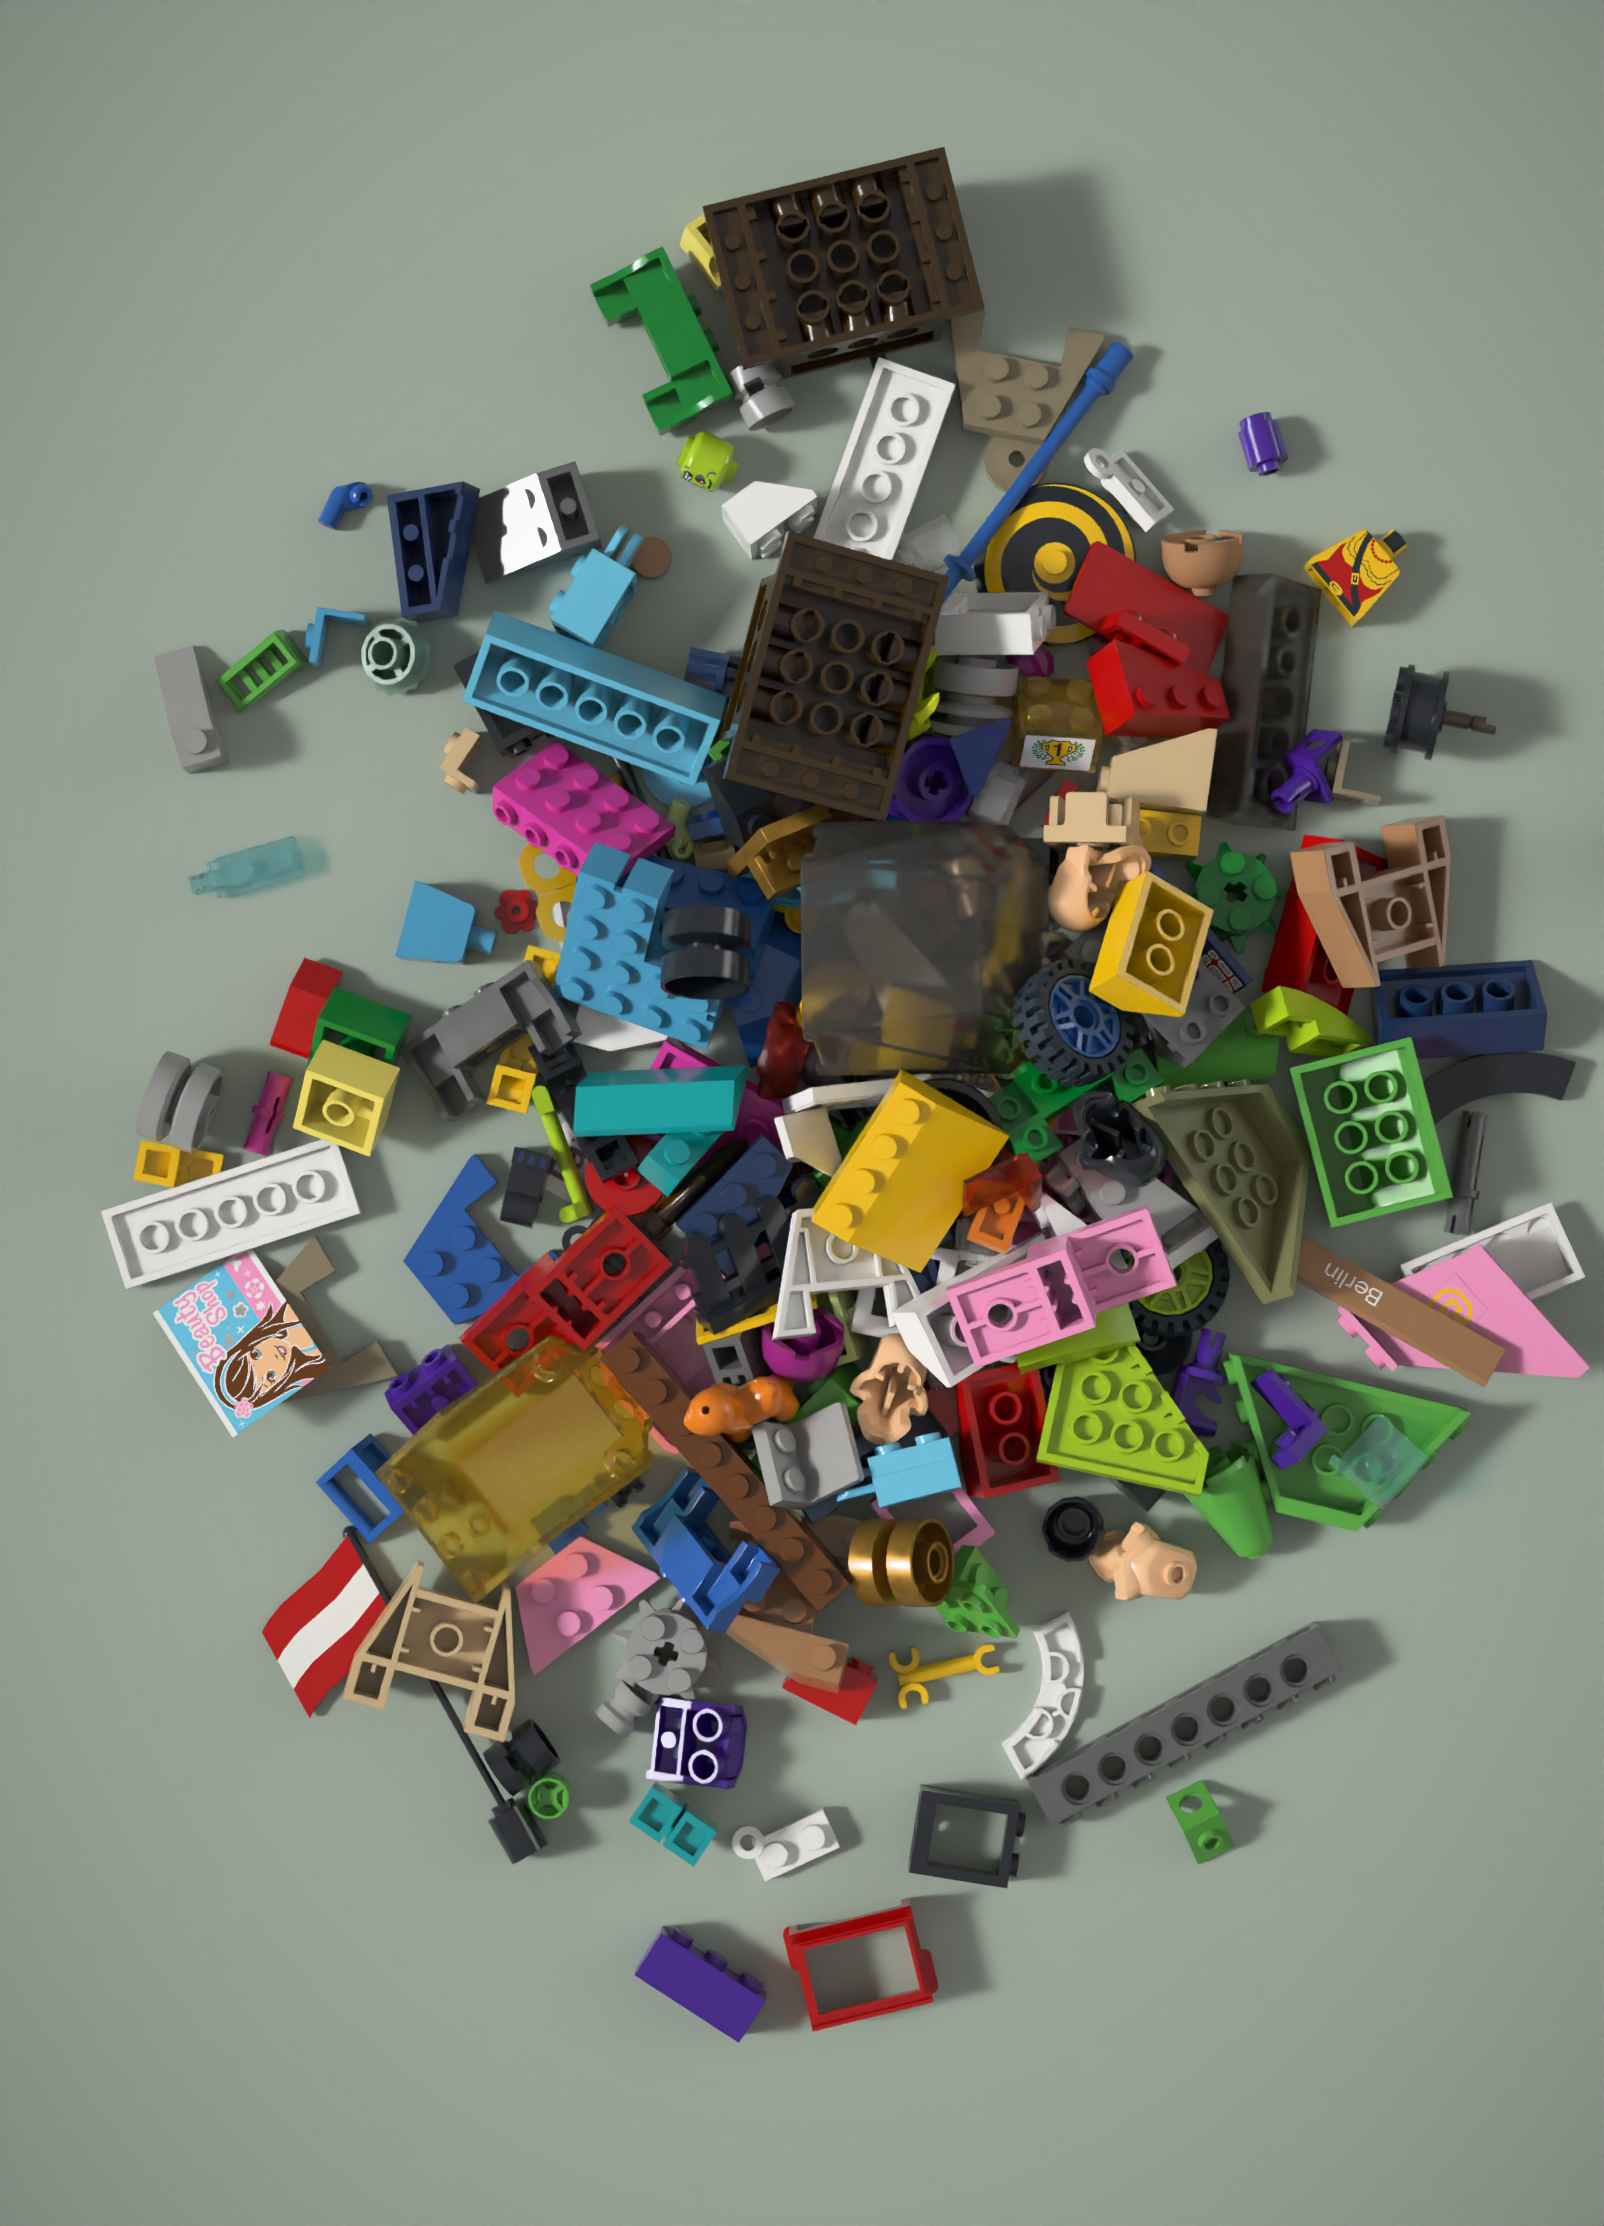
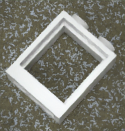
[935,592,1056,655]

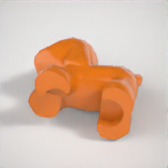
[684,1374,800,1443]

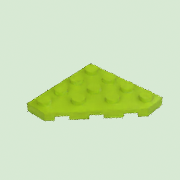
[1036,1343,1209,1497]

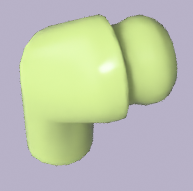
[666,798,694,861]

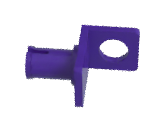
[1271,729,1343,813]

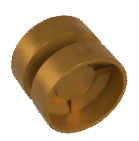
[848,1518,955,1607]

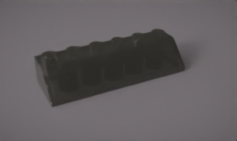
[1206,573,1322,831]

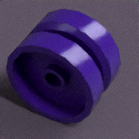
[888,733,976,827]

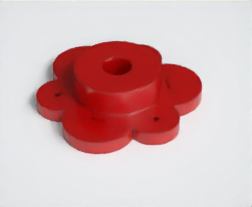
[494,889,538,935]

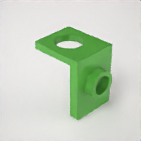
[1166,1780,1235,1864]

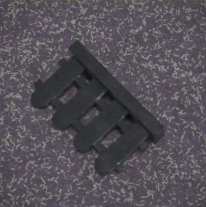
[678,1177,826,1335]

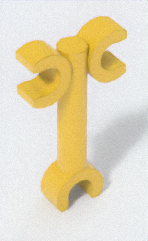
[888,1643,1000,1709]

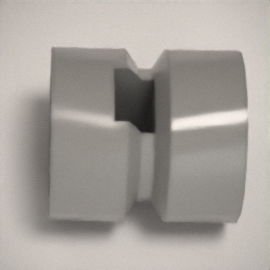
[725,362,796,431]

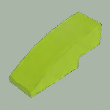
[1250,986,1372,1057]
[1015,1303,1140,1374]

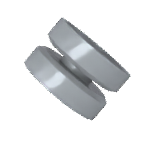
[136,1051,224,1155]

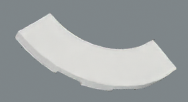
[1001,1610,1084,1780]

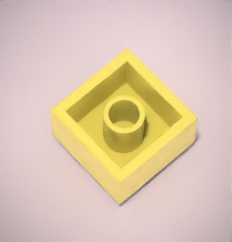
[293,1040,400,1157]

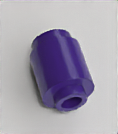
[1238,412,1288,476]

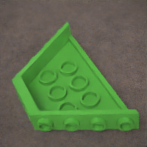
[1223,1350,1471,1532]

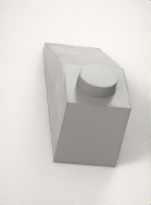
[154,645,229,774]

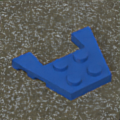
[403,1154,559,1325]

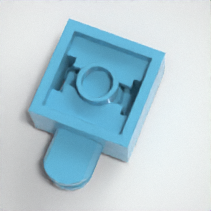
[549,525,644,650]
[835,1432,963,1509]

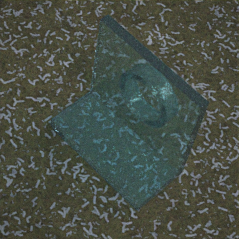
[1328,1414,1429,1510]

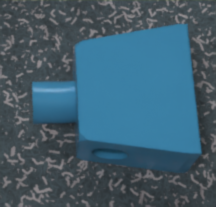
[395,880,497,965]

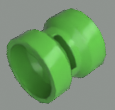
[528,1772,572,1819]

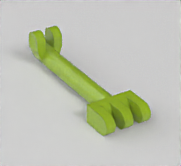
[532,1085,593,1223]

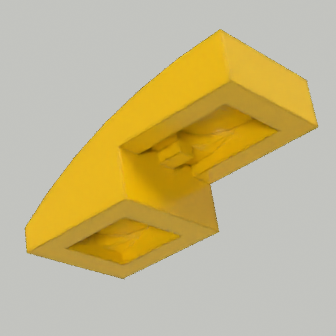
[133,1140,225,1187]

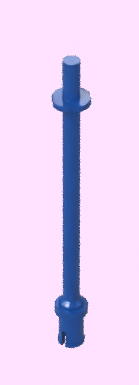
[942,342,1133,605]

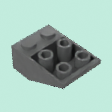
[472,461,602,584]

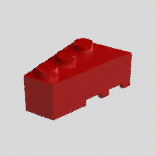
[1086,639,1230,738]

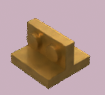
[725,805,838,900]

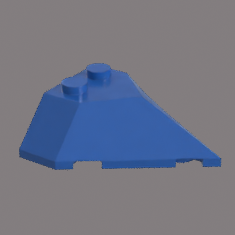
[728,911,859,1068]

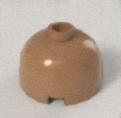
[1161,530,1243,596]

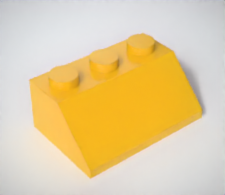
[1089,871,1214,1017]

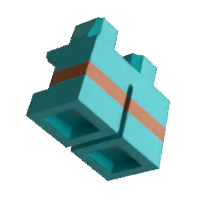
[628,1781,717,1867]

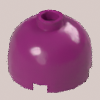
[761,1307,844,1382]

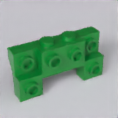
[590,246,733,436]
[988,1046,1164,1174]

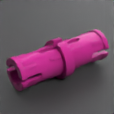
[243,1071,293,1156]

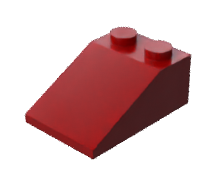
[958,1362,1060,1499]

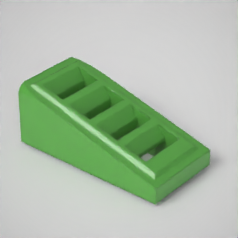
[215,630,308,713]

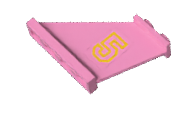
[1337,1241,1590,1379]

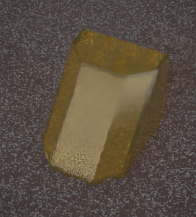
[375,1335,652,1604]

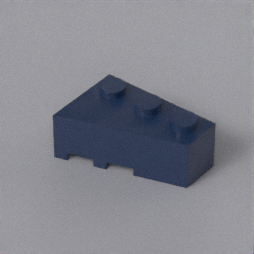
[387,481,480,623]
[676,1133,793,1276]

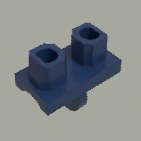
[684,647,741,698]

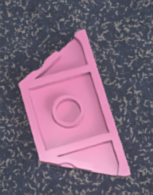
[515,1535,661,1675]

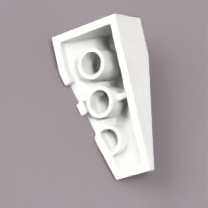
[891,1233,1046,1387]

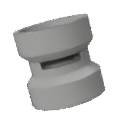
[595,1680,653,1738]

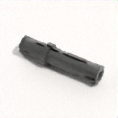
[1443,1110,1489,1236]

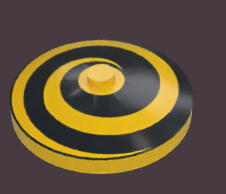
[973,483,1136,648]

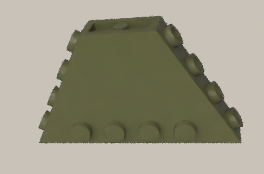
[1131,1079,1311,1305]

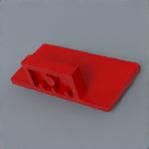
[1063,541,1230,675]

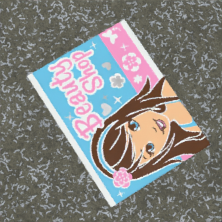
[153,1249,330,1438]

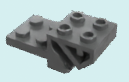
[1059,908,1246,1068]

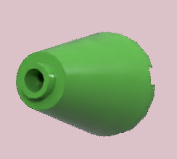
[1184,1440,1274,1559]

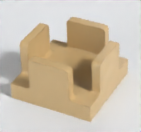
[1043,792,1143,854]

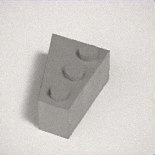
[1051,1138,1198,1260]

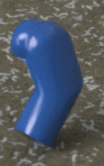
[318,482,373,530]

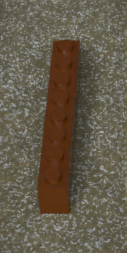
[600,1331,852,1612]

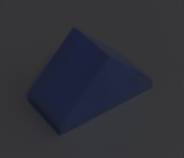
[949,717,1012,799]

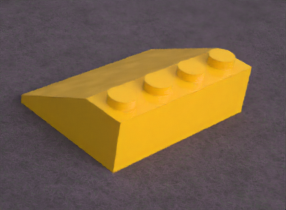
[811,1069,1009,1273]

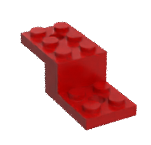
[459,1204,673,1397]

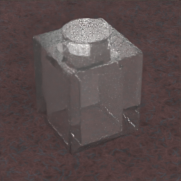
[897,514,963,572]
[968,762,1026,829]

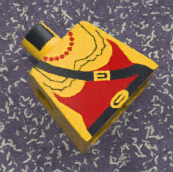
[1303,529,1407,628]

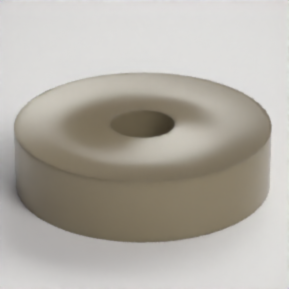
[984,436,1049,492]

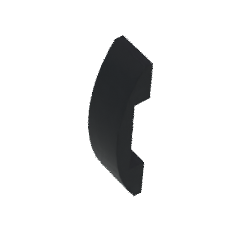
[528,1042,640,1184]

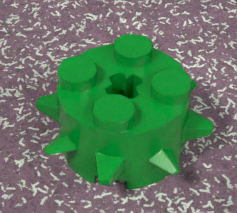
[1185,842,1287,953]

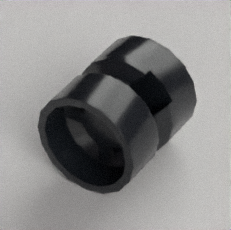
[483,1718,561,1796]

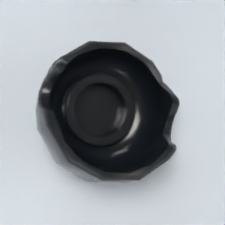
[1042,1496,1105,1562]

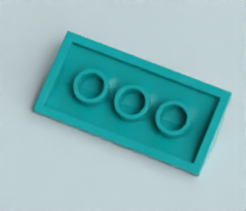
[573,1065,749,1137]

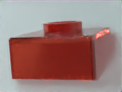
[962,1152,1043,1217]

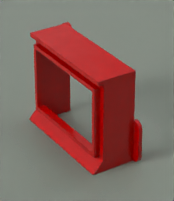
[783,1897,938,2032]

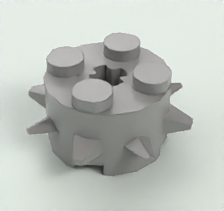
[612,1599,721,1706]

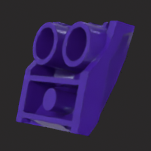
[646,1695,747,1789]

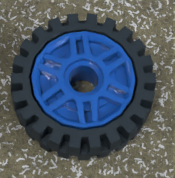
[1013,958,1134,1087]

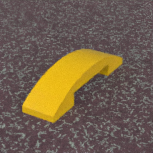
[486,945,561,1114]

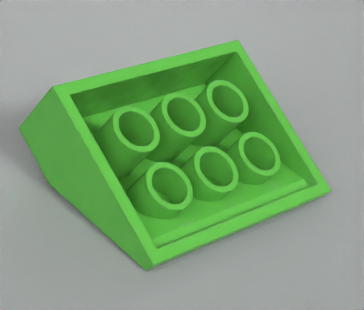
[1290,1037,1453,1228]

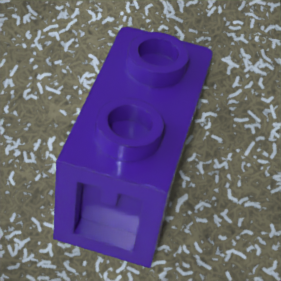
[1250,1370,1328,1470]

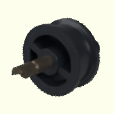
[1383,664,1496,761]

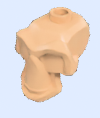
[1047,845,1151,933]
[849,1333,929,1446]
[1088,1522,1197,1601]

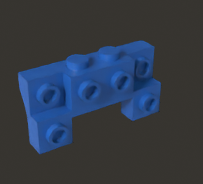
[631,1466,781,1633]

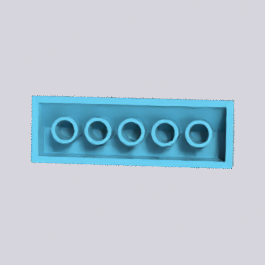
[462,610,727,787]

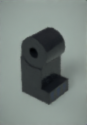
[500,1147,553,1229]

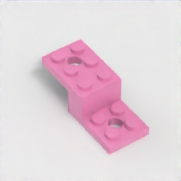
[946,1204,1177,1368]

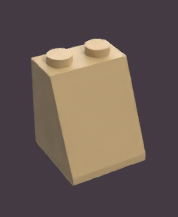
[1096,728,1218,815]

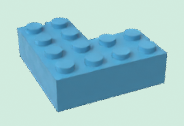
[553,842,727,1050]

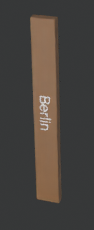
[1200,1211,1506,1388]

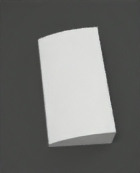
[1400,1202,1585,1302]

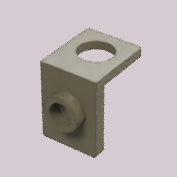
[1324,739,1382,807]

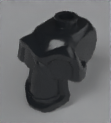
[1072,1091,1168,1187]

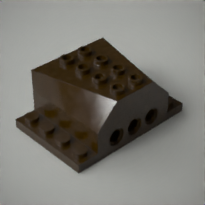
[703,147,985,379]
[720,531,949,822]

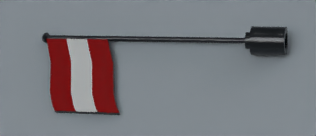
[262,1525,548,1864]

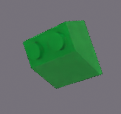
[307,987,411,1067]

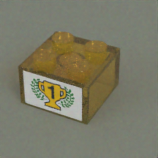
[1010,675,1103,773]

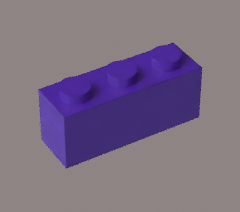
[635,1926,766,2043]

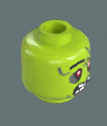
[676,431,739,492]

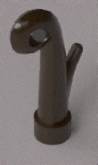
[638,1136,748,1241]

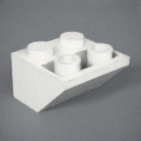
[721,481,817,560]

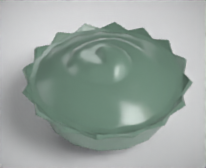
[361,617,432,696]

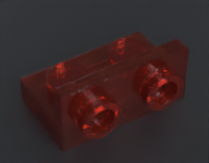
[756,1001,814,1099]

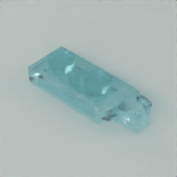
[188,835,307,899]

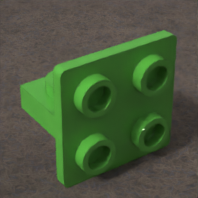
[935,1545,1020,1638]

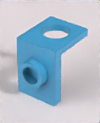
[305,607,370,669]

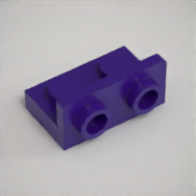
[384,1344,485,1443]

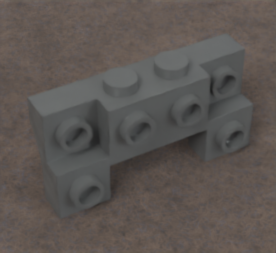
[399,960,582,1122]

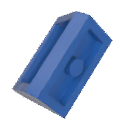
[315,1433,425,1544]

